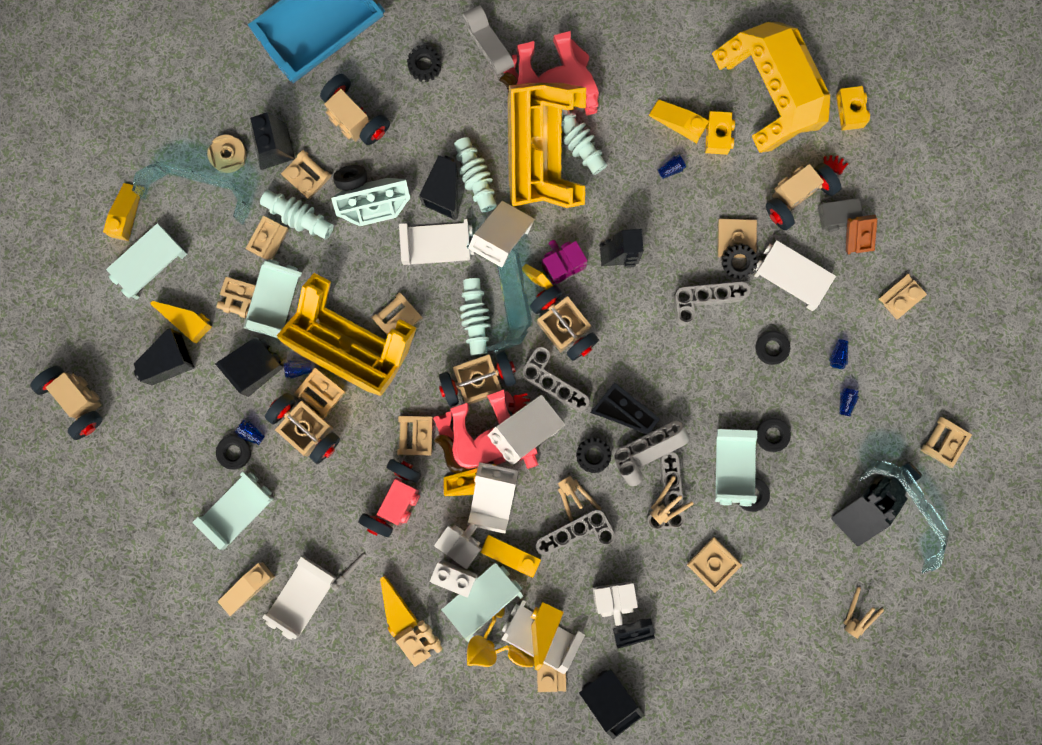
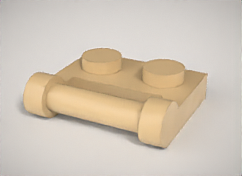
[281,150,331,200]
[371,292,422,336]
[294,368,346,419]
[397,416,433,456]
[921,417,972,468]

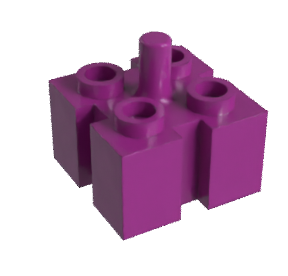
[542,240,587,286]

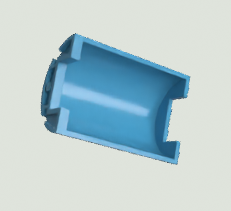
[248,0,385,84]

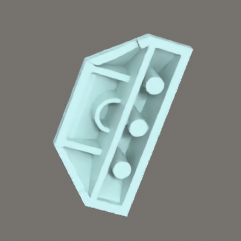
[331,178,410,226]

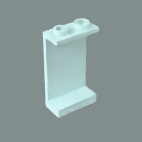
[106,223,187,300]
[243,259,302,338]
[715,429,757,506]
[192,472,273,550]
[441,563,523,643]

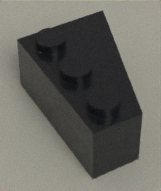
[599,229,644,268]
[590,382,660,434]

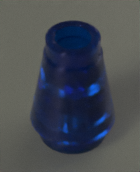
[657,155,686,179]
[829,339,849,369]
[284,360,312,379]
[839,387,860,417]
[235,420,265,446]

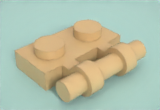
[217,277,256,318]
[394,620,443,667]

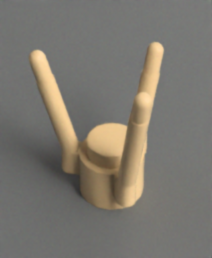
[558,476,601,522]
[649,476,694,525]
[843,587,884,639]

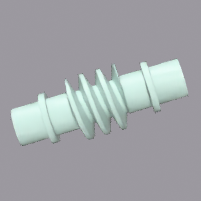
[561,109,607,175]
[454,137,497,212]
[260,190,334,239]
[460,278,491,357]

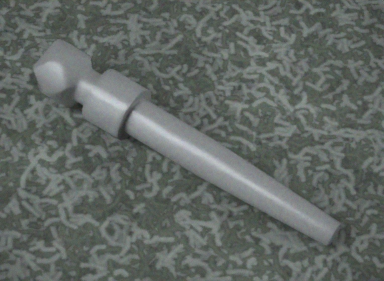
[331,553,366,591]

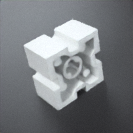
[434,523,482,569]
[592,581,638,626]

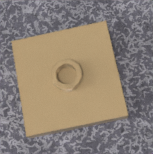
[717,219,757,258]
[686,537,742,593]

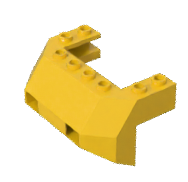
[712,22,830,153]
[508,83,587,208]
[276,273,416,396]

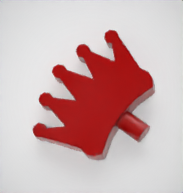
[823,155,848,175]
[509,393,530,414]

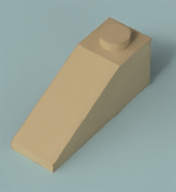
[218,562,275,616]

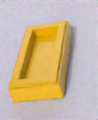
[522,264,553,290]

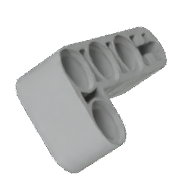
[463,5,514,75]
[674,282,750,326]
[523,347,589,412]
[614,421,690,486]
[646,452,685,530]
[536,510,615,555]

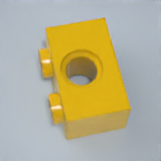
[836,86,870,131]
[705,111,735,155]

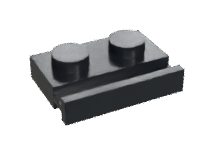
[613,618,655,649]

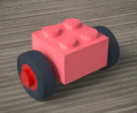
[358,459,421,537]

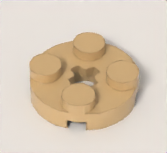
[207,135,247,173]

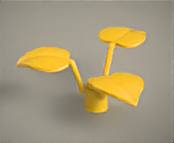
[467,608,534,667]

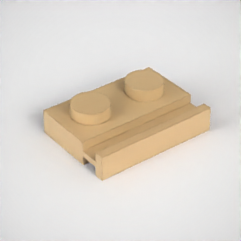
[246,216,289,260]
[879,274,927,319]
[537,663,566,692]

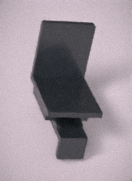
[831,462,922,546]

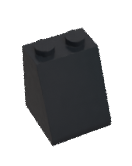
[250,112,295,170]
[419,155,458,221]
[134,328,194,386]
[215,337,284,397]
[579,669,645,739]

